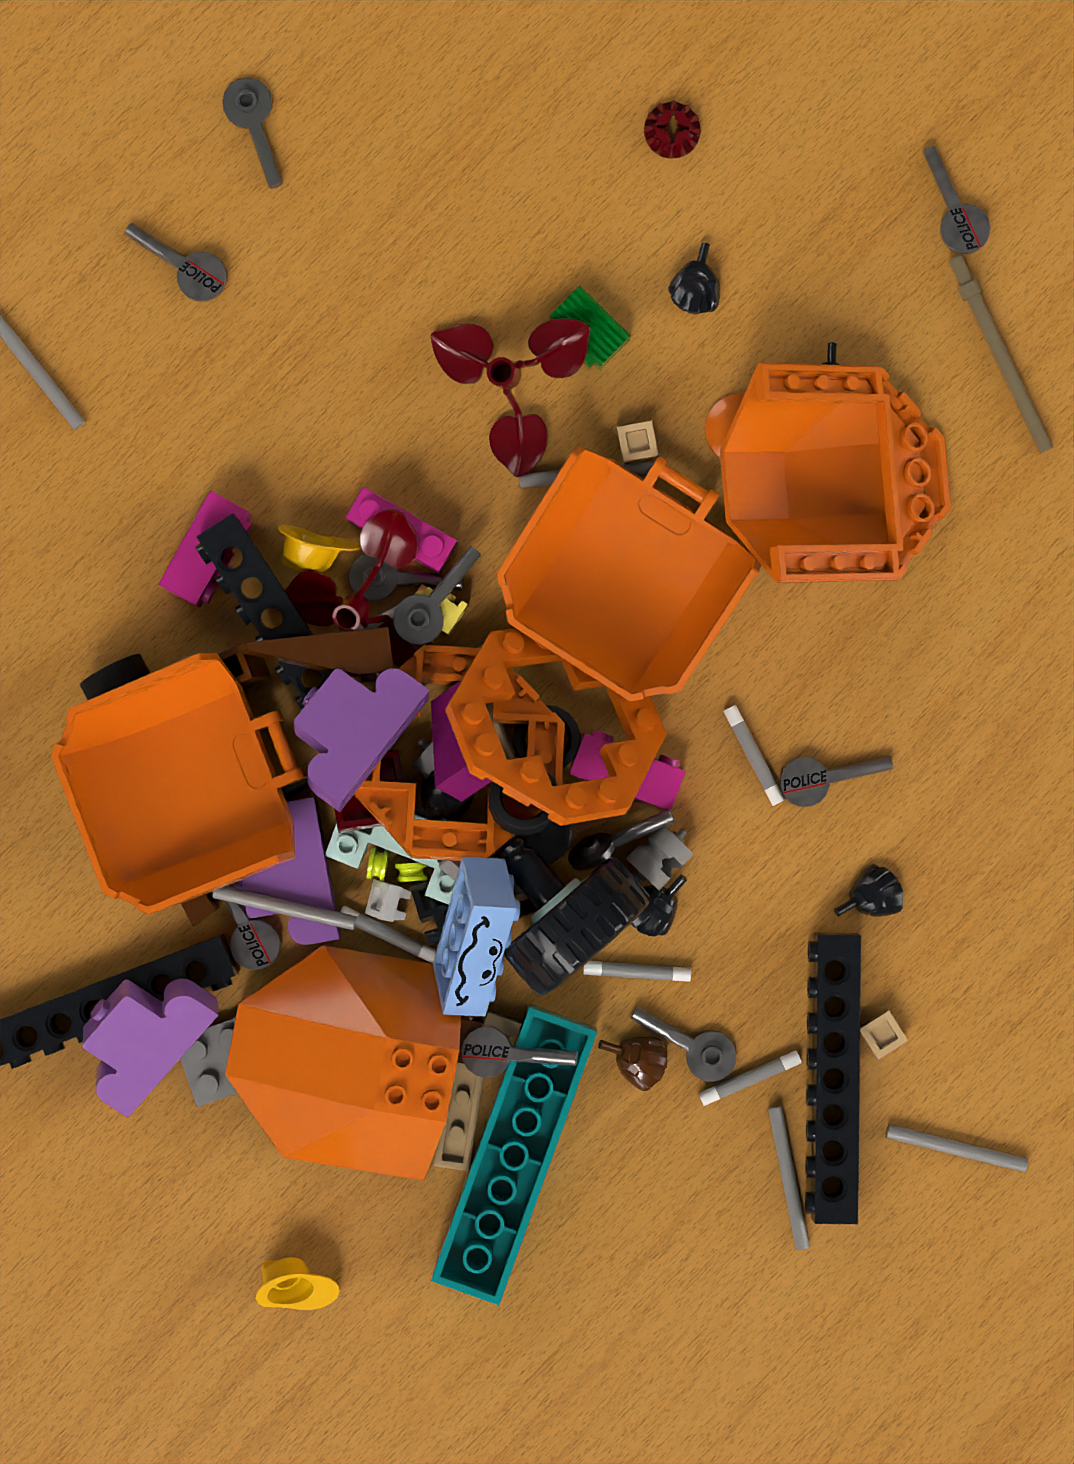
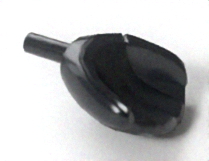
[668,242,720,314]
[421,774,475,821]
[834,864,903,917]
[631,874,687,937]

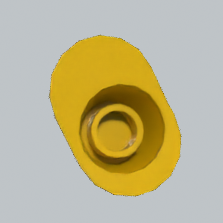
[278,524,361,572]
[255,1257,340,1310]

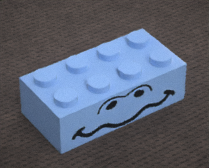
[433,856,520,1016]

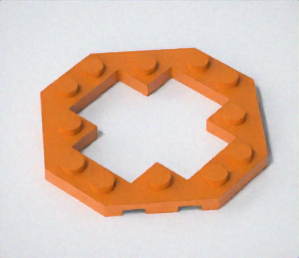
[445,628,667,826]
[354,644,565,861]

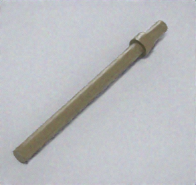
[949,255,1053,454]

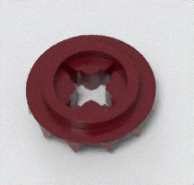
[644,100,701,159]

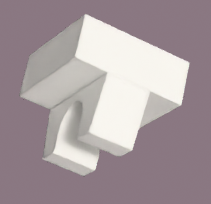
[365,879,411,922]

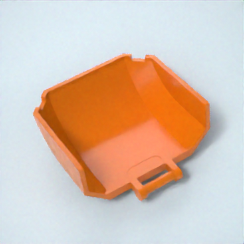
[496,445,761,702]
[51,653,306,915]

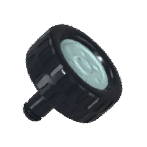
[497,837,650,995]

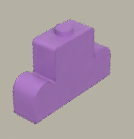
[294,668,430,812]
[235,797,342,945]
[83,979,219,1118]

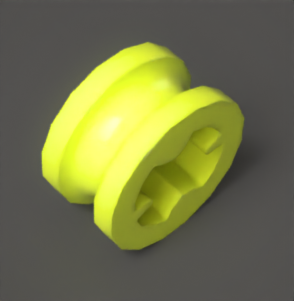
[367,847,390,881]
[395,862,428,882]

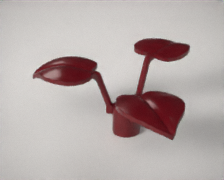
[431,318,591,477]
[285,509,433,666]

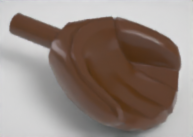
[598,1037,667,1091]

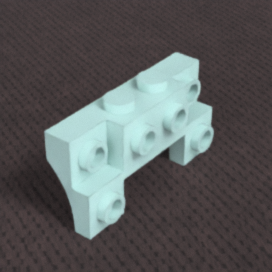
[325,810,455,905]

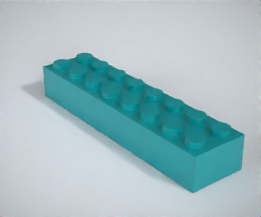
[431,1003,598,1306]

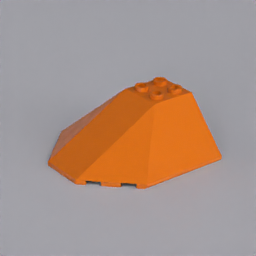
[720,363,951,583]
[225,945,461,1181]

